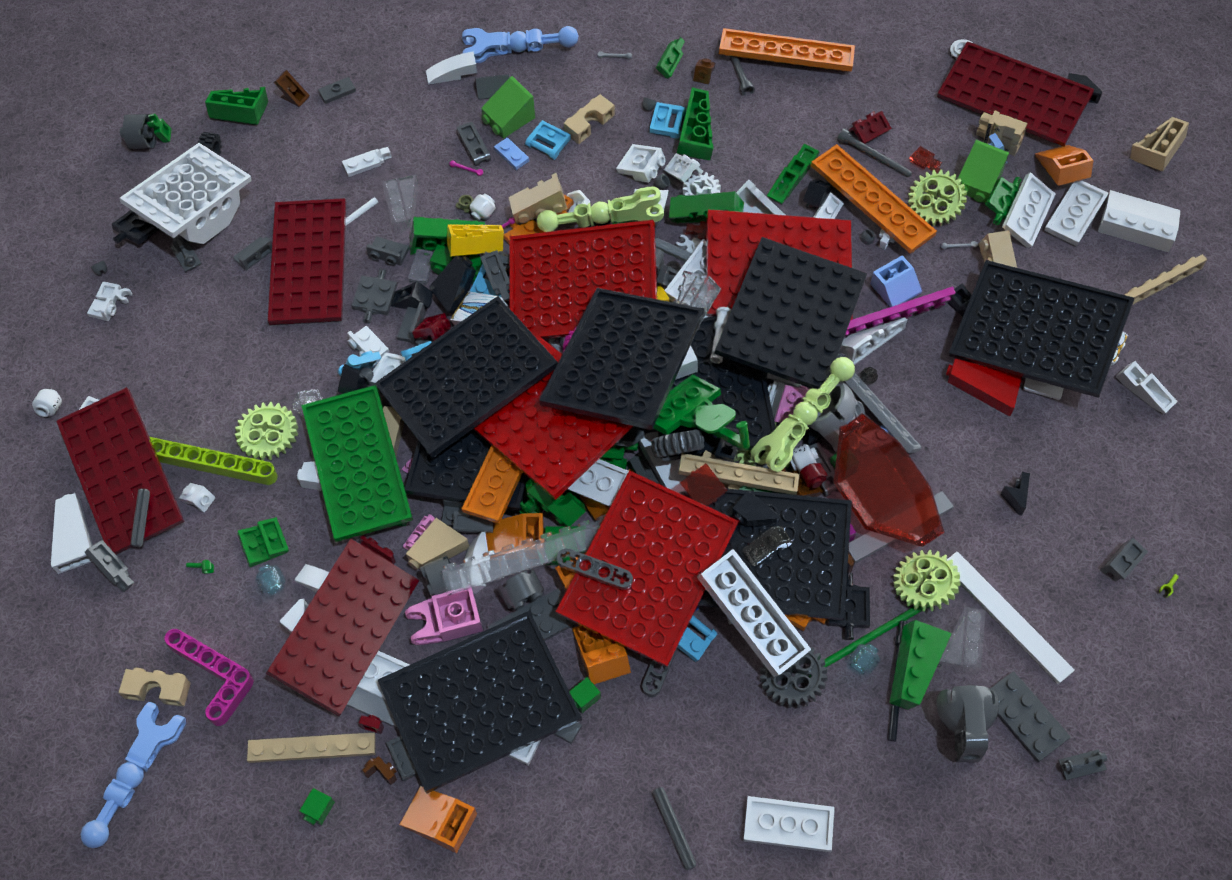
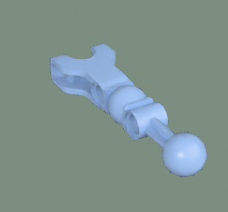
[462,26,579,63]
[81,702,186,848]

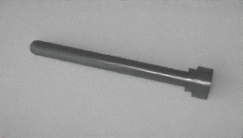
[730,56,755,95]
[837,128,912,177]

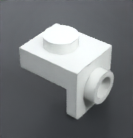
[567,190,590,213]
[179,483,215,512]

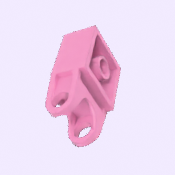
[405,586,483,645]

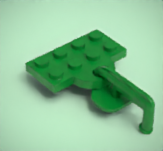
[653,374,750,451]

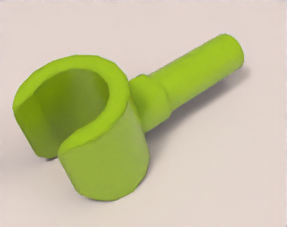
[1159,574,1179,598]

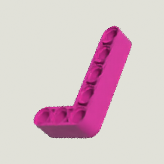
[165,629,254,726]

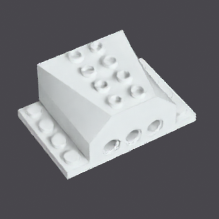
[120,143,251,244]

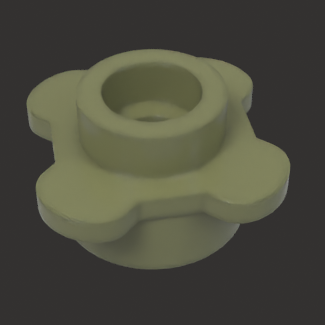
[456,195,474,213]

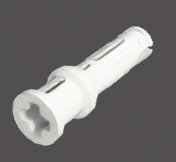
[710,307,731,363]

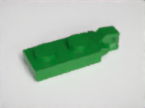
[656,37,685,79]

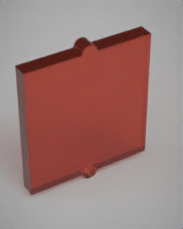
[680,463,728,506]

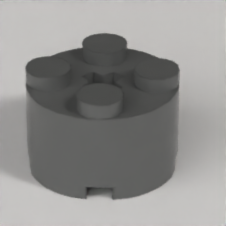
[120,114,158,149]
[420,555,461,596]
[497,568,544,612]

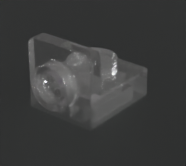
[292,389,322,417]

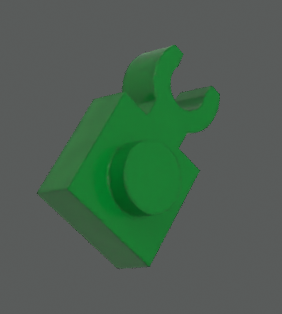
[147,114,172,143]
[519,496,542,514]

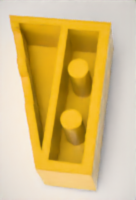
[447,225,504,256]

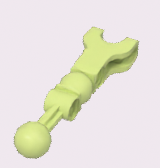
[537,187,664,232]
[751,357,855,472]

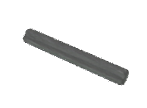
[653,787,696,870]

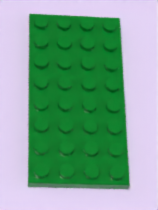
[301,385,413,542]

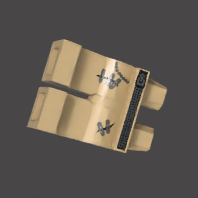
[976,111,1027,156]

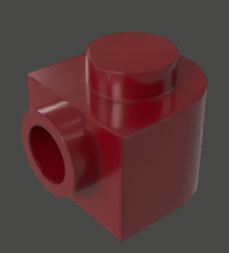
[799,463,828,488]

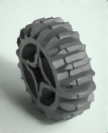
[651,430,705,458]

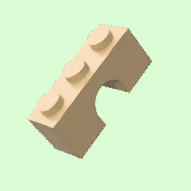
[564,94,615,144]
[119,668,191,707]

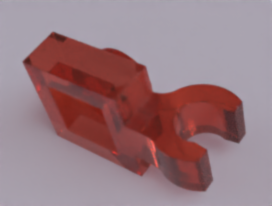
[910,146,942,174]
[686,221,707,241]

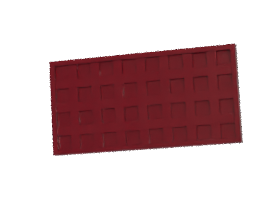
[937,41,1094,147]
[268,198,346,325]
[56,387,184,555]
[266,539,420,716]

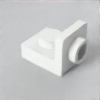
[87,297,116,321]

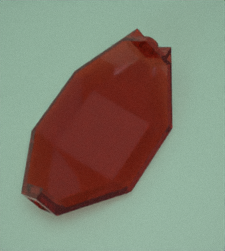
[834,413,945,547]

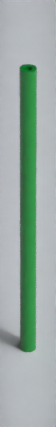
[808,606,928,678]

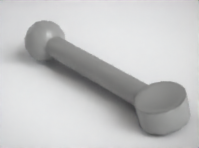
[598,51,632,59]
[940,241,978,250]

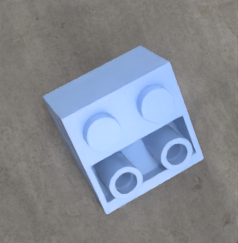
[870,255,922,307]

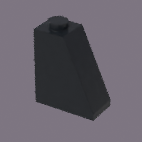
[429,256,476,313]

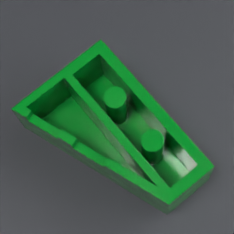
[205,87,268,125]

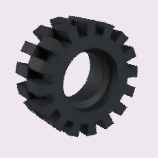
[198,132,222,156]

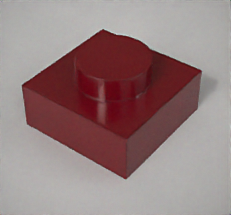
[359,715,384,734]

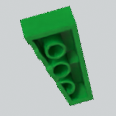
[677,87,713,160]
[669,191,744,223]
[410,217,485,255]
[889,620,952,710]

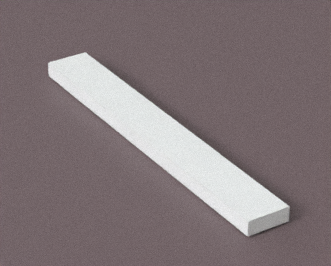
[947,552,1074,685]

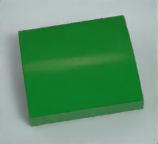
[237,517,289,567]

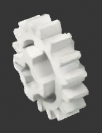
[683,172,721,196]

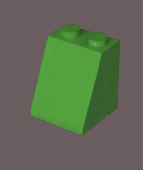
[481,76,535,139]
[958,140,1009,203]

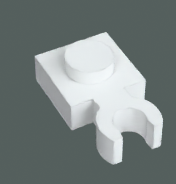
[676,235,702,253]
[96,282,132,304]

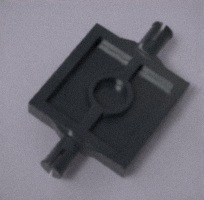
[112,210,160,245]
[828,572,870,640]

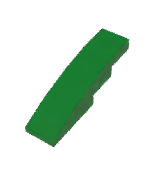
[767,144,820,204]

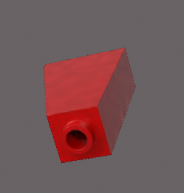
[946,358,1022,416]

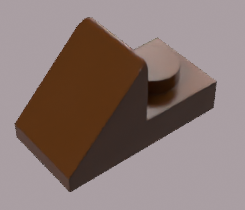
[273,70,310,107]

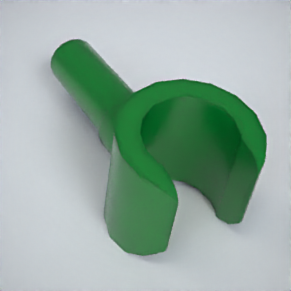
[186,560,214,574]

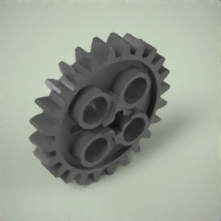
[760,647,828,708]

